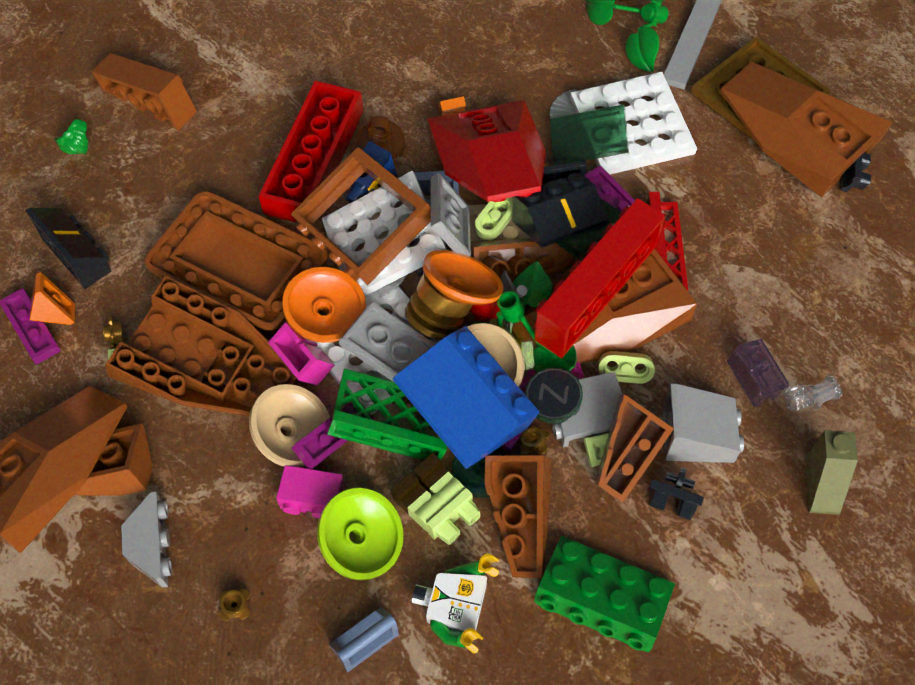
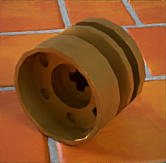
[405,273,473,340]

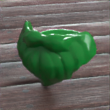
[54,119,88,155]

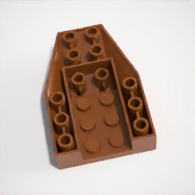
[720,62,893,198]
[512,249,697,364]
[105,275,297,416]
[0,386,128,553]

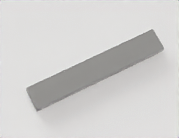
[664,0,722,90]

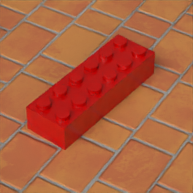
[259,81,364,223]
[534,198,666,358]

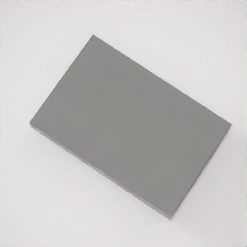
[431,173,471,257]
[339,301,436,383]

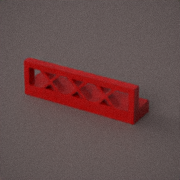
[647,192,689,291]

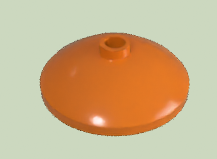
[422,250,503,305]
[282,267,366,343]

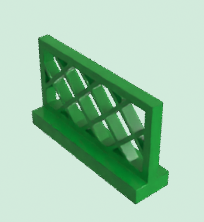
[327,369,447,460]

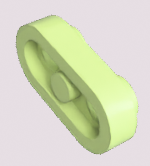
[475,197,513,240]
[598,351,655,384]

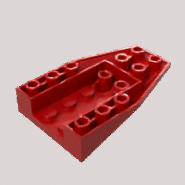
[428,100,546,202]

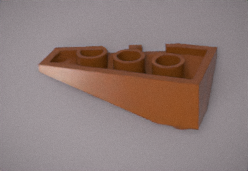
[471,237,573,283]
[75,424,153,496]
[485,455,551,578]

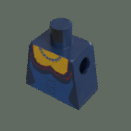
[345,141,398,203]

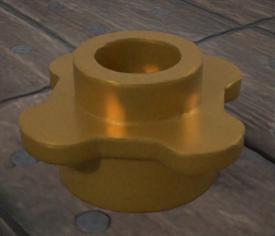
[103,317,122,349]
[519,427,549,455]
[219,589,250,621]

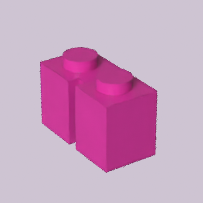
[268,322,335,385]
[276,465,345,519]

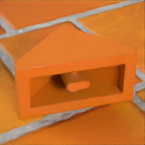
[30,272,75,325]

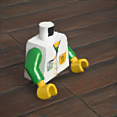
[412,553,499,653]

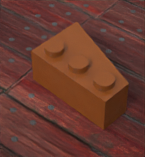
[595,394,674,503]

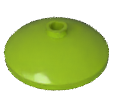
[317,488,403,580]

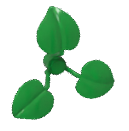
[586,0,669,72]
[467,261,577,373]

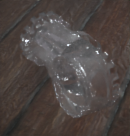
[783,375,843,411]

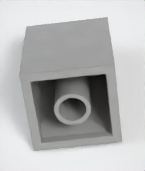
[662,384,744,463]

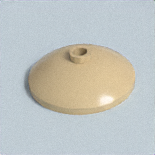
[467,323,524,387]
[249,384,330,468]

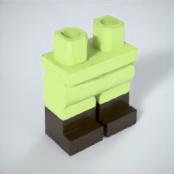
[391,453,480,545]

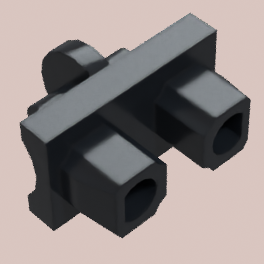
[840,152,871,192]
[648,467,704,520]

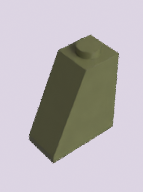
[805,430,858,515]

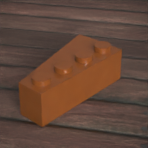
[91,53,197,131]

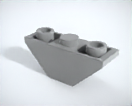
[121,492,172,588]

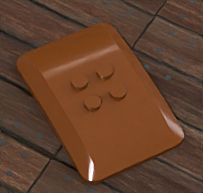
[145,191,328,330]

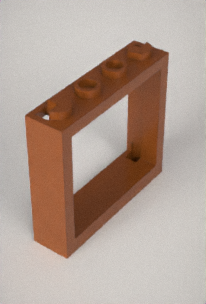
[291,147,431,286]

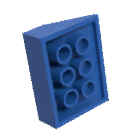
[392,326,540,469]

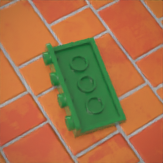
[534,536,675,652]

